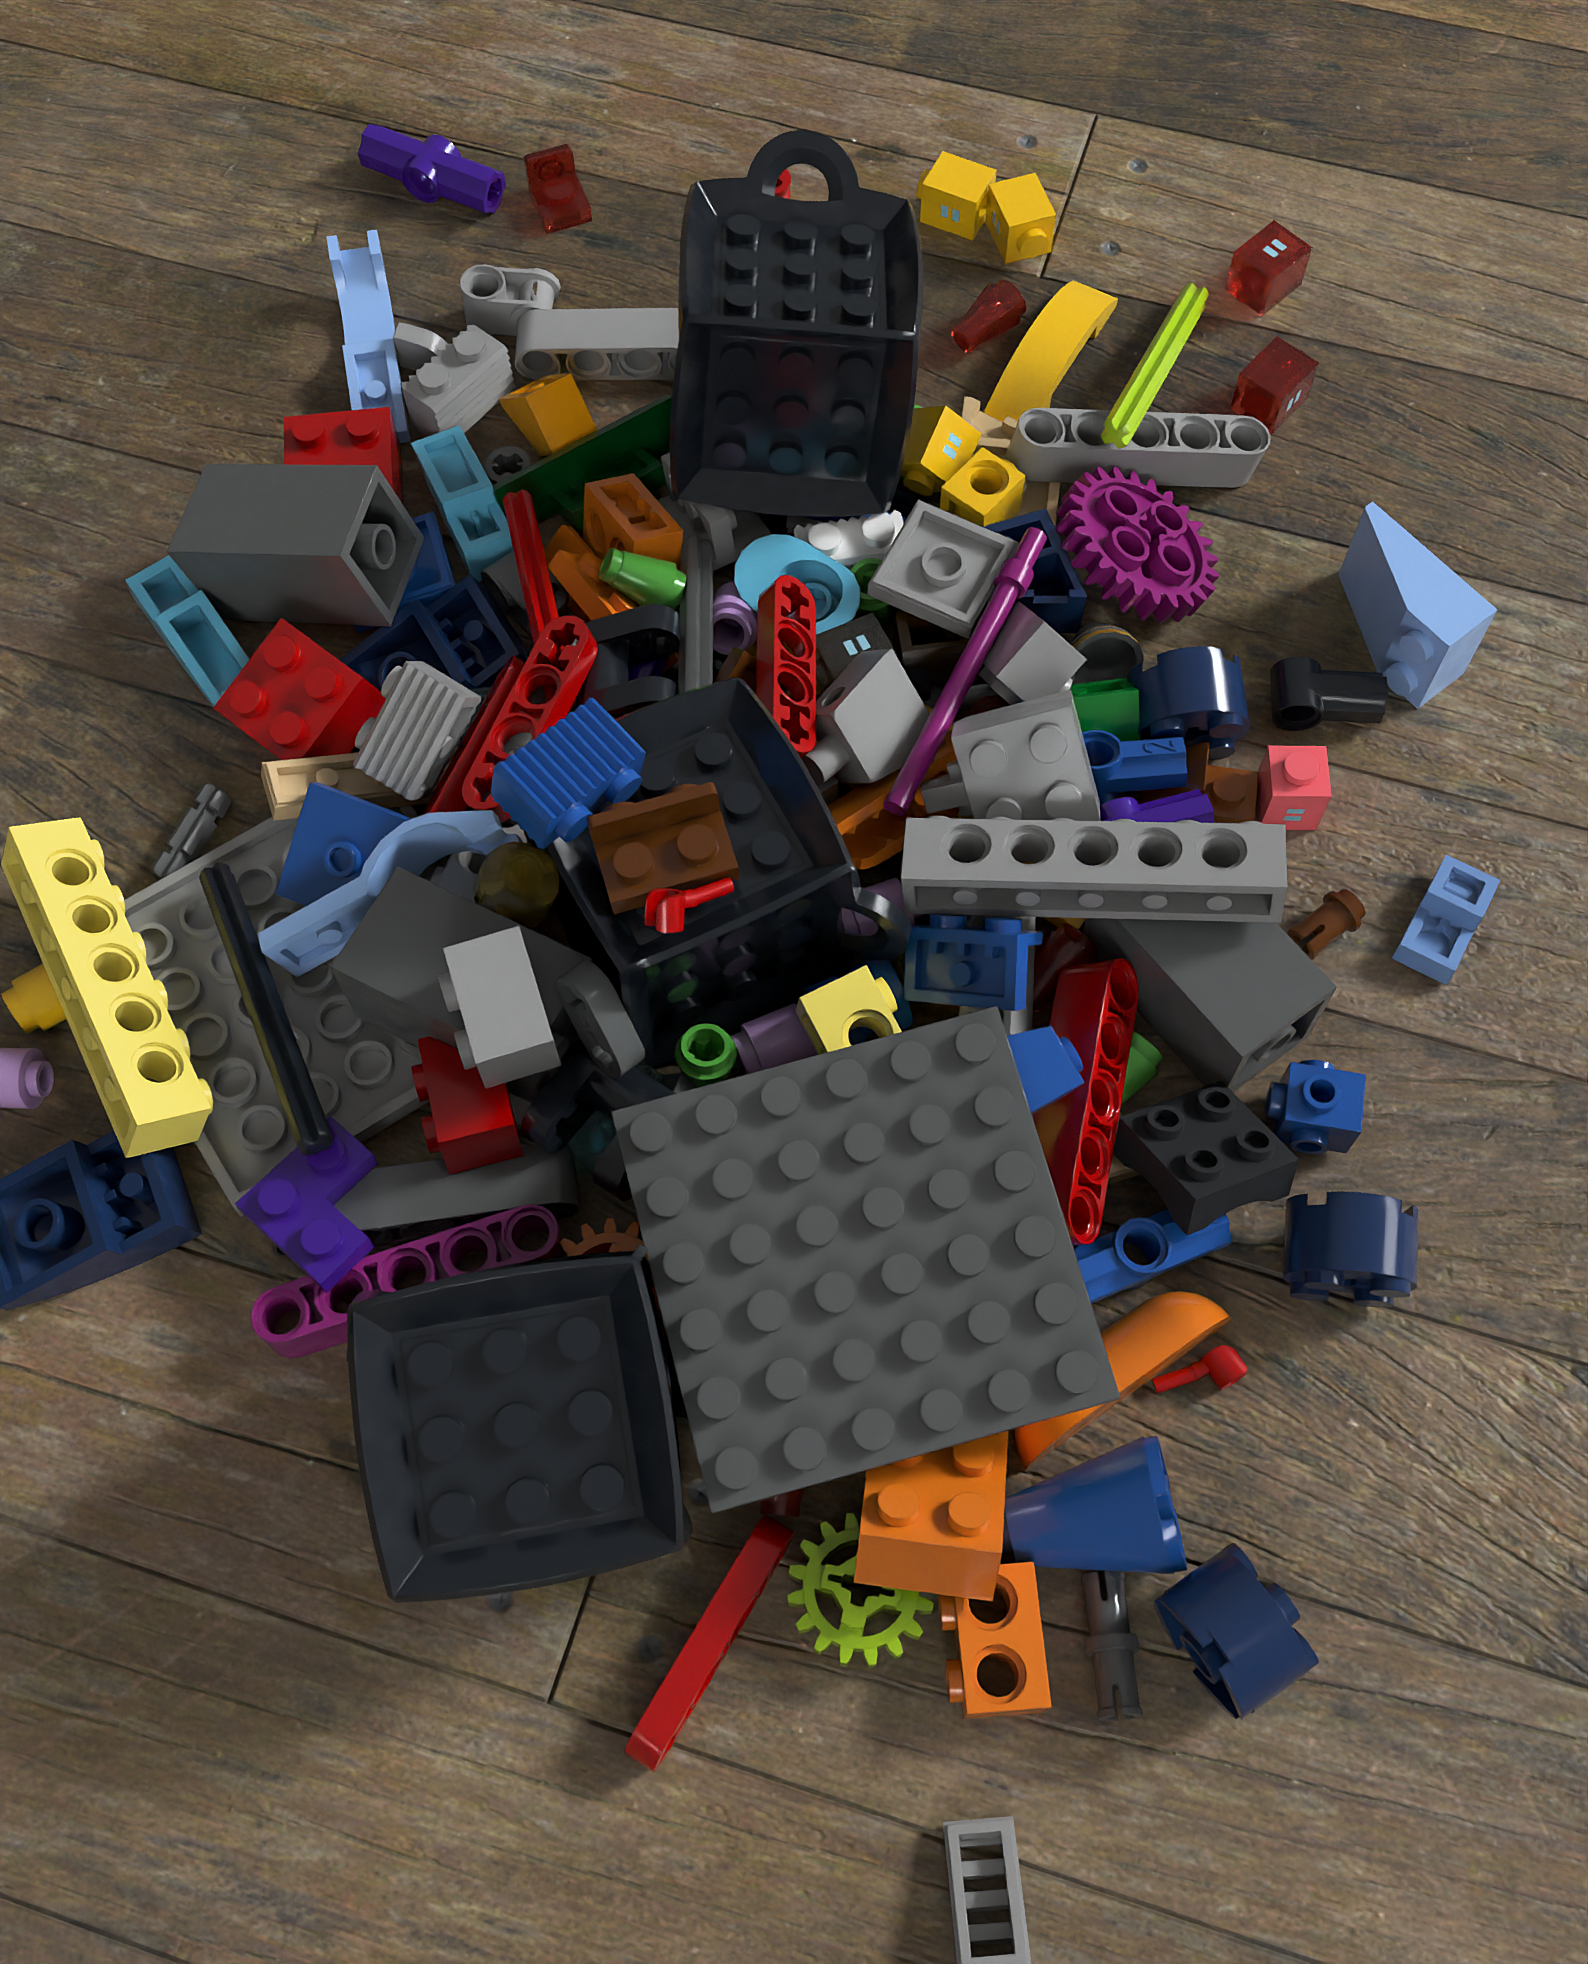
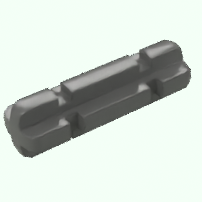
[150,783,231,881]

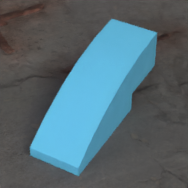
[411,425,513,582]
[125,555,249,707]

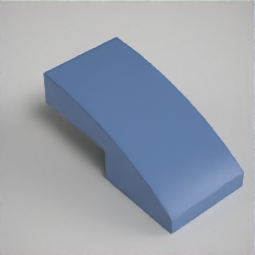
[1392,855,1500,985]

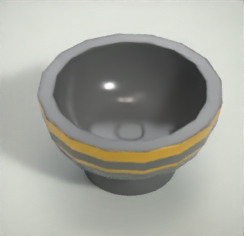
[1070,622,1144,685]

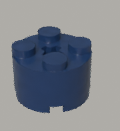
[1126,646,1250,760]
[1283,1191,1419,1308]
[1154,1543,1319,1720]

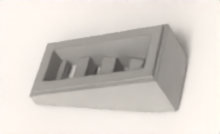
[943,1816,1031,1964]

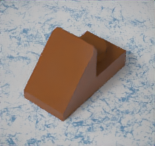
[1138,742,1259,824]

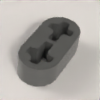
[555,960,645,1079]

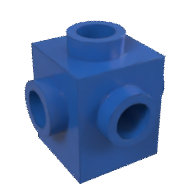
[1265,1060,1366,1154]

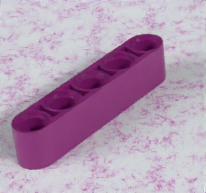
[251,1204,565,1359]

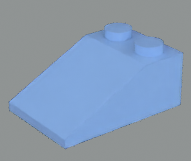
[1338,501,1497,709]

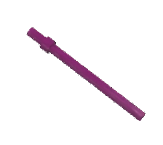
[883,527,1047,816]

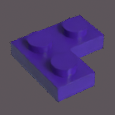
[235,1116,378,1293]

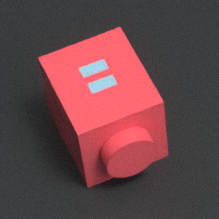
[1256,745,1332,831]

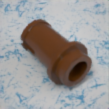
[1287,889,1366,960]

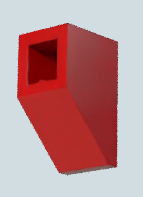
[411,1036,524,1175]

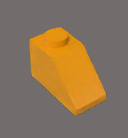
[499,373,597,456]

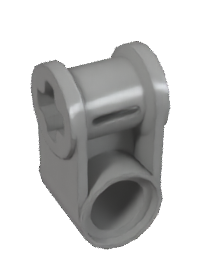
[460,264,561,336]

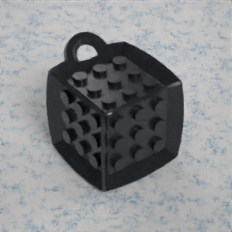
[670,130,923,517]
[523,678,912,1068]
[347,1244,693,1603]

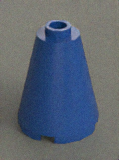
[1002,1436,1187,1574]

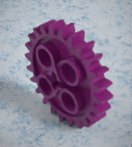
[1056,467,1219,624]

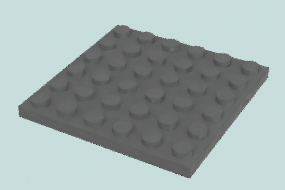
[611,1006,1121,1514]

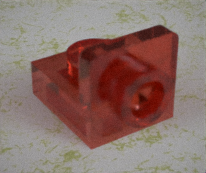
[523,144,592,234]

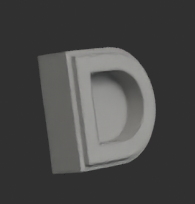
[393,322,447,370]

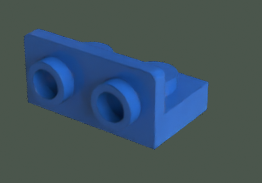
[904,914,1043,1011]

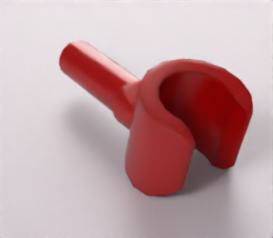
[645,877,734,933]
[1152,1345,1248,1394]

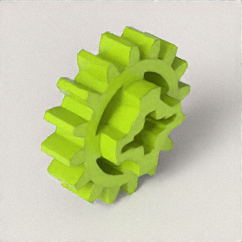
[787,1512,934,1668]

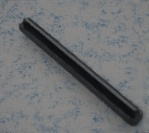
[199,863,334,1156]

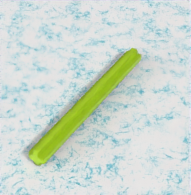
[1100,282,1209,449]

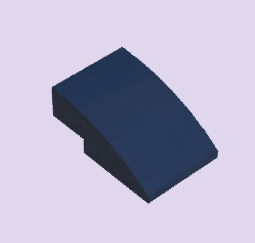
[339,574,530,712]
[0,1130,202,1310]

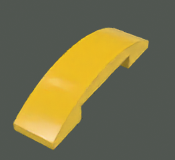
[984,280,1118,422]

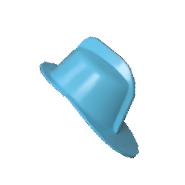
[734,534,860,642]

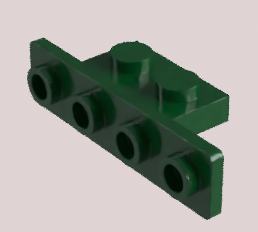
[493,394,672,531]

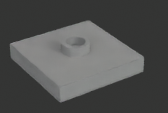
[867,500,1019,639]

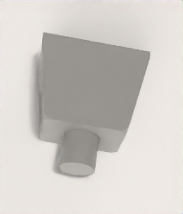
[802,648,945,784]

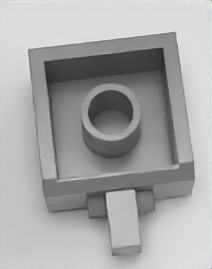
[920,689,1101,821]

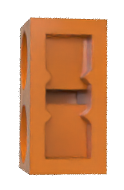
[583,473,684,571]
[938,1562,1052,1719]

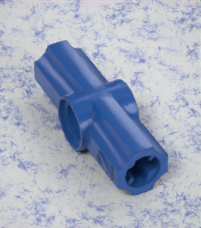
[1082,730,1187,805]
[1074,1209,1233,1304]

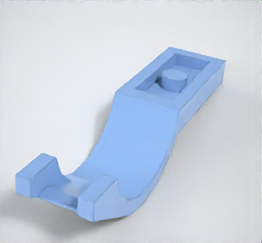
[326,230,411,443]
[258,810,526,977]

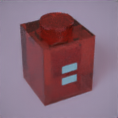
[1225,220,1313,316]
[1230,336,1319,435]

